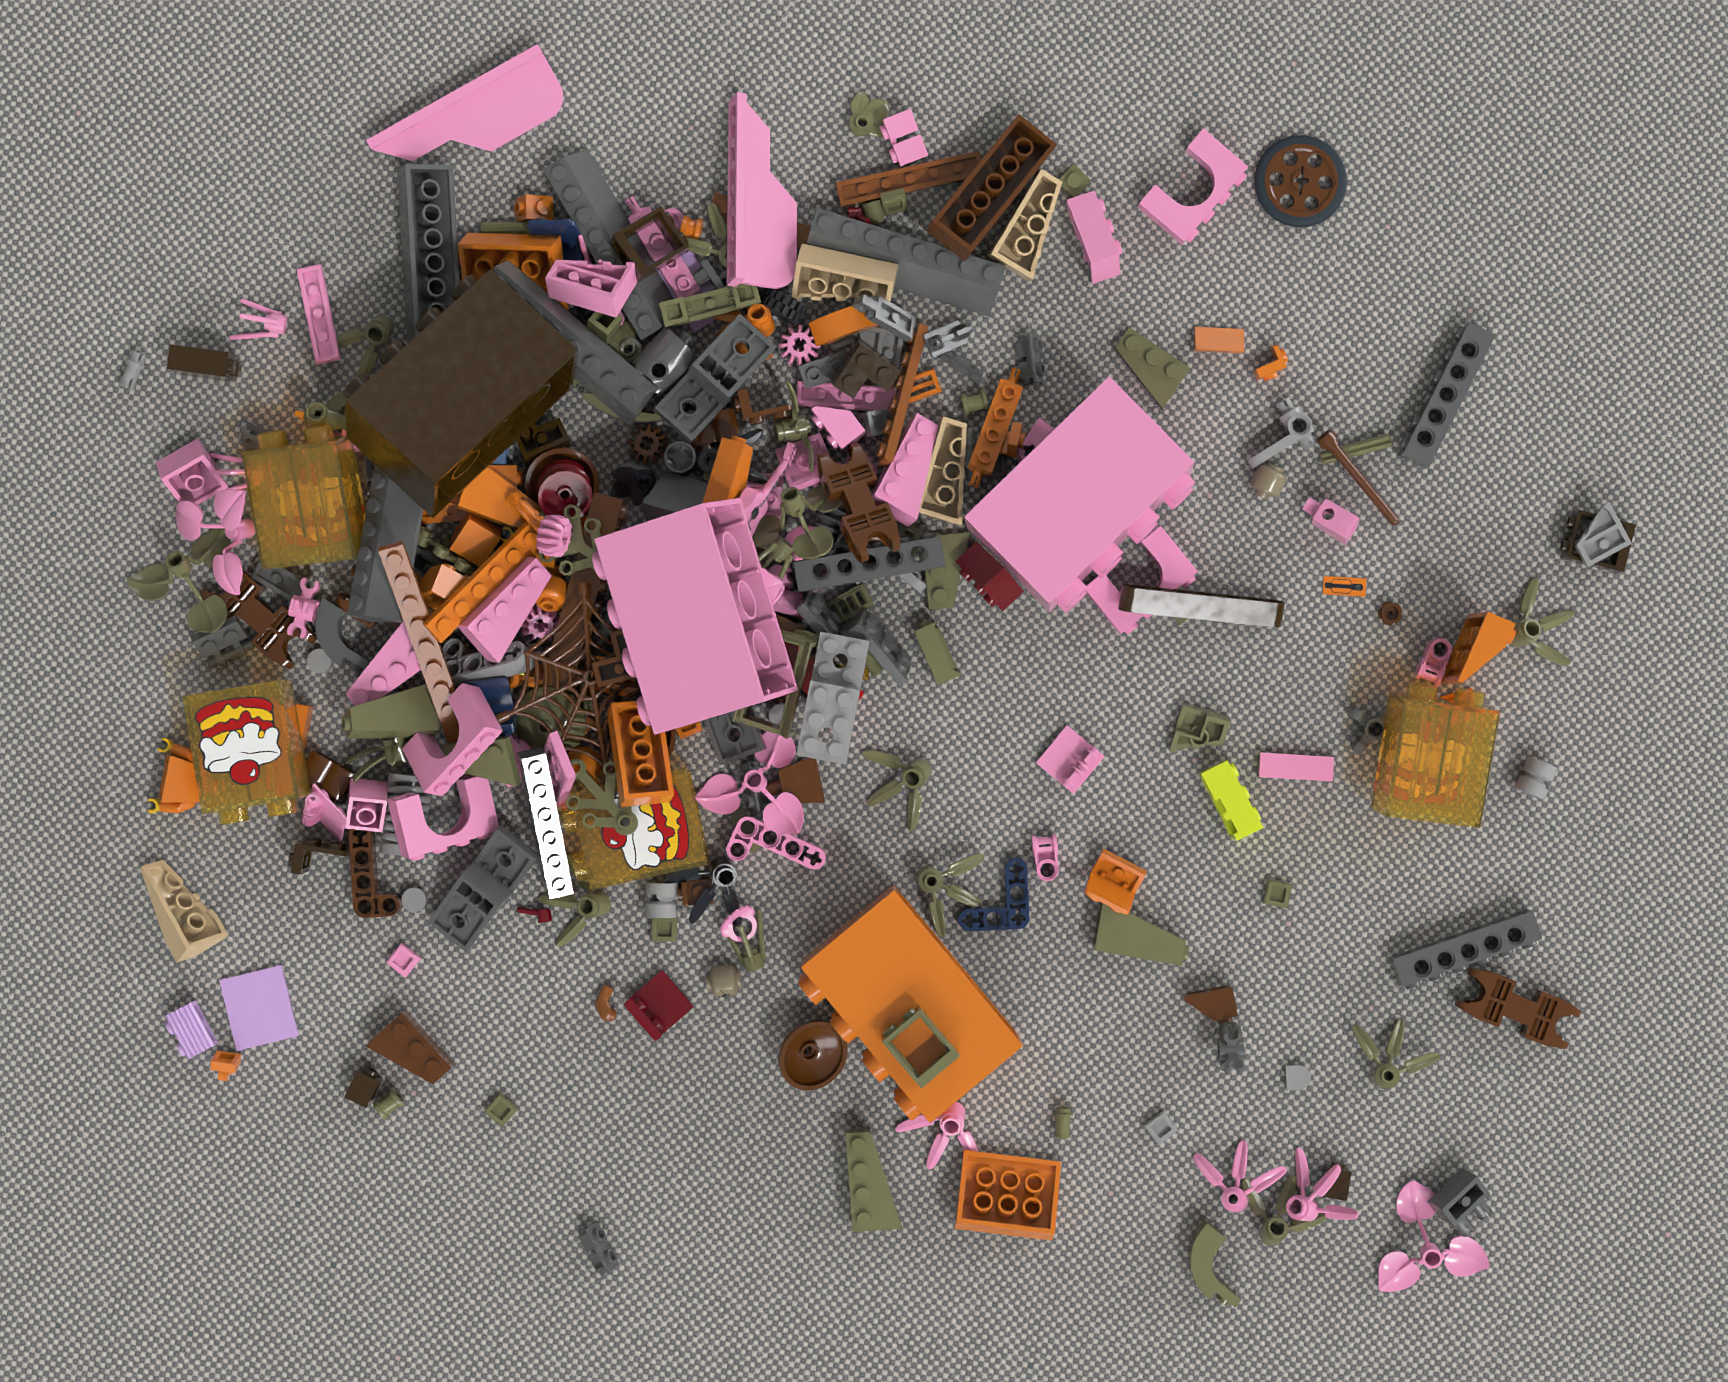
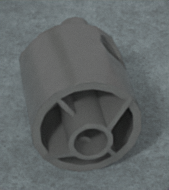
[631,327,698,396]

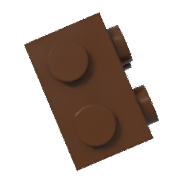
[734,388,792,426]

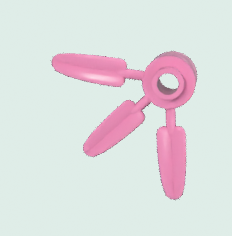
[895,1102,979,1170]
[1193,1140,1287,1213]
[1286,1147,1359,1221]

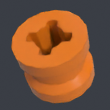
[680,215,704,240]

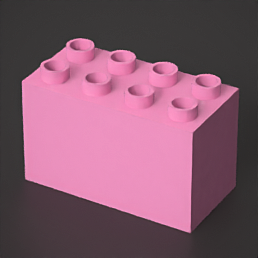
[964,376,1196,613]
[592,498,798,735]

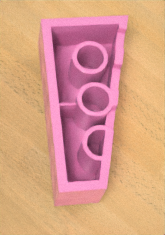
[871,413,938,527]
[458,557,551,663]
[346,622,421,706]

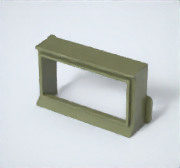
[733,629,819,739]

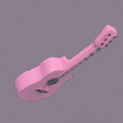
[739,441,797,536]

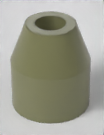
[862,199,884,225]

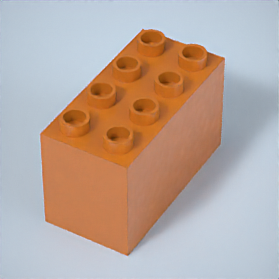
[797,884,1023,1123]

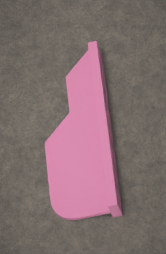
[366,44,563,161]
[727,92,797,289]

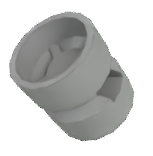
[1514,756,1558,800]
[645,881,678,918]

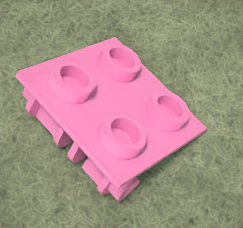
[1036,726,1105,794]
[301,783,347,842]

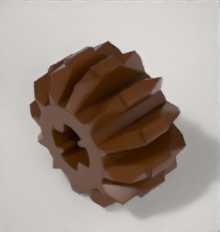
[626,423,669,465]

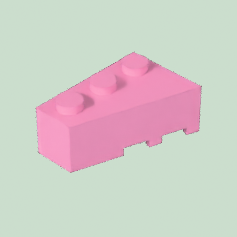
[545,260,637,317]

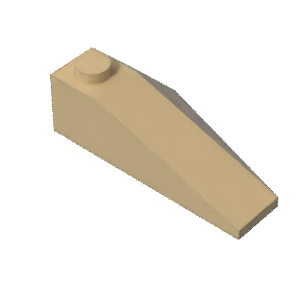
[140,860,228,963]

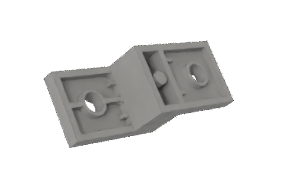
[796,632,870,765]

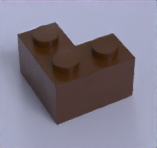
[592,629,637,687]

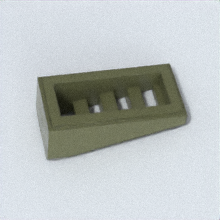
[825,583,875,623]

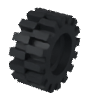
[759,288,806,326]

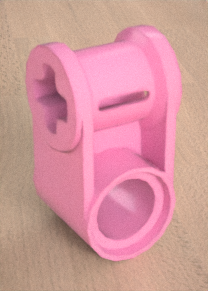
[1016,418,1054,462]
[1414,638,1452,687]
[1031,833,1059,881]

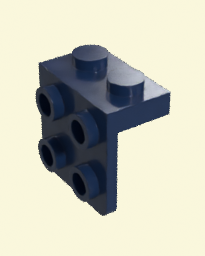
[527,218,586,261]
[460,676,518,736]

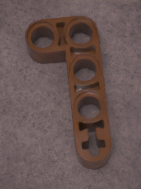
[349,829,403,918]

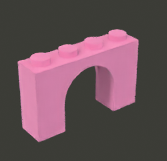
[1138,128,1248,245]
[1085,526,1198,635]
[402,683,503,796]
[387,774,499,861]

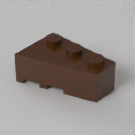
[366,1010,455,1084]

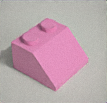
[155,439,228,505]

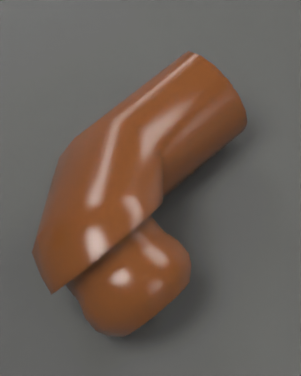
[595,984,617,1021]

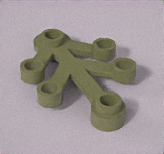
[538,505,601,575]
[418,526,479,575]
[566,759,638,836]

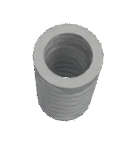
[380,772,431,856]

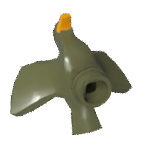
[294,391,347,464]

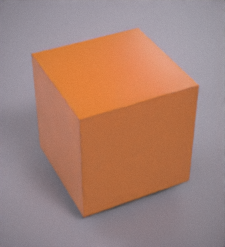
[449,512,501,567]

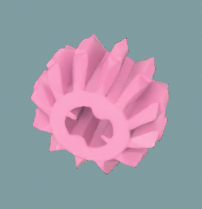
[779,325,821,366]
[536,515,573,557]
[521,604,560,641]

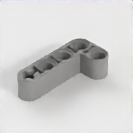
[442,638,535,688]

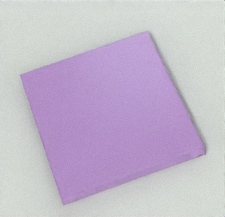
[219,965,299,1051]

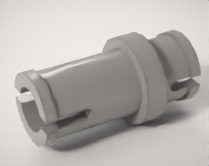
[119,350,147,390]

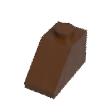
[1182,985,1238,1024]

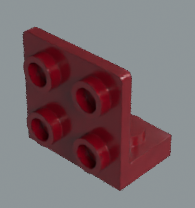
[623,970,693,1042]

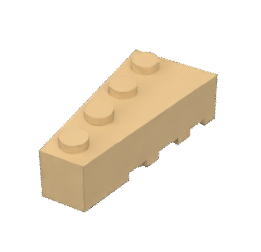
[987,169,1062,282]
[791,244,899,301]
[919,416,967,526]

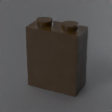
[166,344,242,382]

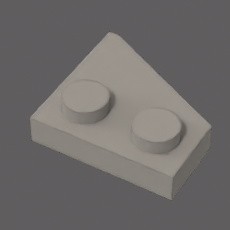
[859,327,904,367]
[1574,502,1632,567]

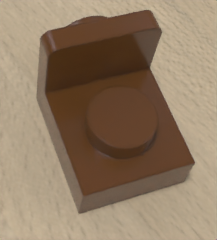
[678,879,714,906]

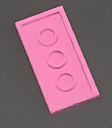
[544,731,576,807]

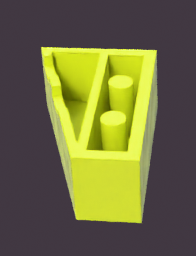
[1199,760,1264,841]

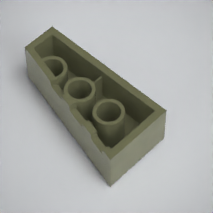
[846,1128,902,1232]

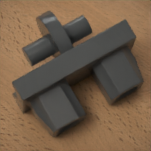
[693,259,727,291]

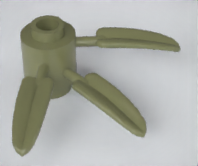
[687,202,727,267]
[337,315,394,377]
[773,381,814,472]
[1511,578,1575,665]
[344,738,409,783]
[862,750,932,831]
[915,853,984,937]
[538,854,611,947]
[1352,1019,1440,1089]
[1242,1175,1328,1246]

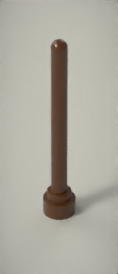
[1316,429,1399,526]

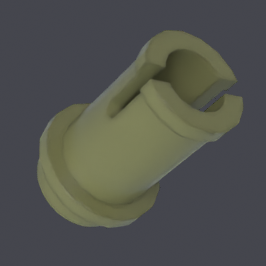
[865,650,884,677]
[1053,1106,1073,1139]

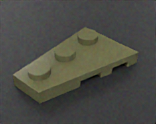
[1115,328,1190,409]
[923,532,970,610]
[443,736,521,786]

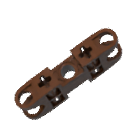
[817,442,900,563]
[199,570,317,669]
[1455,968,1582,1049]

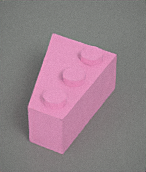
[1067,190,1122,284]

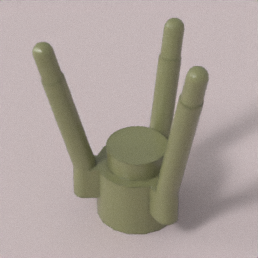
[758,537,795,579]
[727,909,767,972]

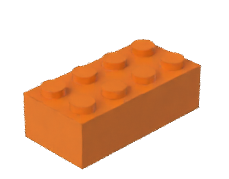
[607,701,674,807]

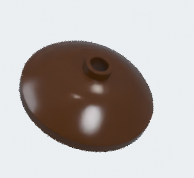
[525,447,599,506]
[778,1020,848,1091]

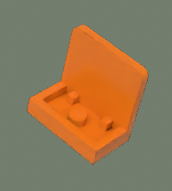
[1084,848,1147,915]

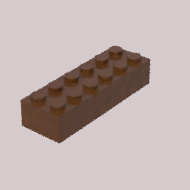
[926,114,1057,262]

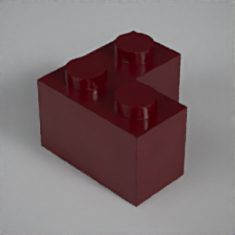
[955,541,1024,612]

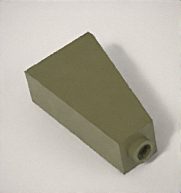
[341,684,440,739]
[1093,903,1189,966]

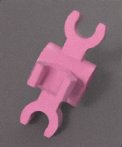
[287,577,321,639]

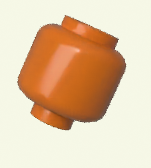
[536,575,568,612]

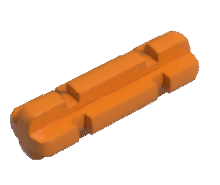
[507,491,544,531]

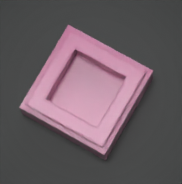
[386,943,421,977]

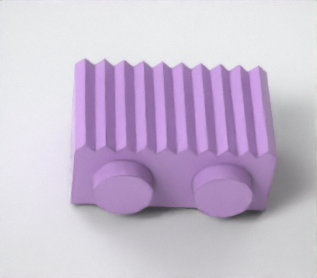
[165,1000,218,1059]

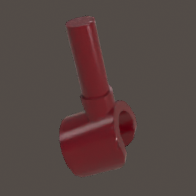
[846,207,870,224]
[517,907,552,923]

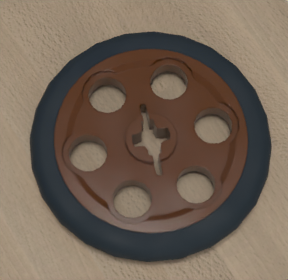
[1254,135,1347,228]

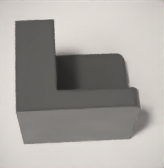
[855,409,890,438]

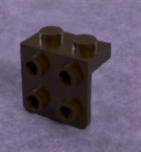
[288,838,350,874]

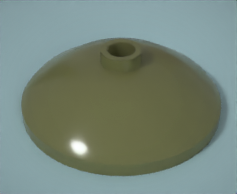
[516,685,587,754]

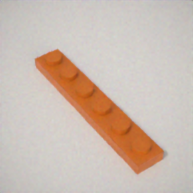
[422,521,538,643]

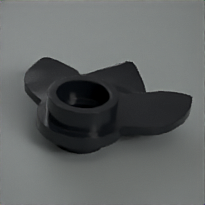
[611,467,656,507]

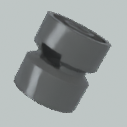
[664,441,698,476]

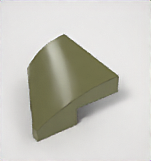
[1169,703,1231,753]

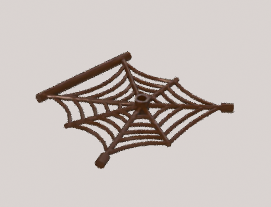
[495,582,641,783]

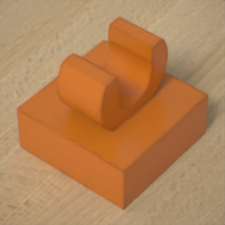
[210,1050,241,1081]

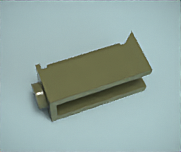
[914,619,963,685]

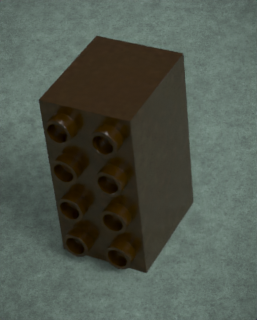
[343,269,578,518]

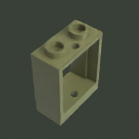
[882,1007,960,1089]

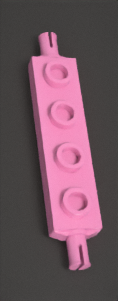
[625,196,701,298]

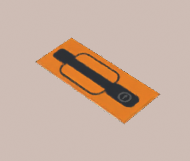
[1323,576,1367,597]

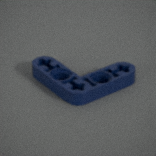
[958,858,1029,931]

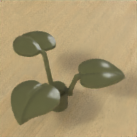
[752,485,842,559]
[126,528,231,633]

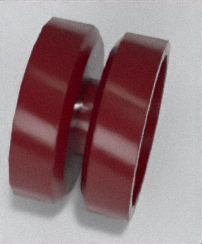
[536,459,592,521]

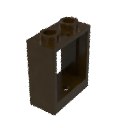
[609,206,689,283]
[1560,510,1636,573]

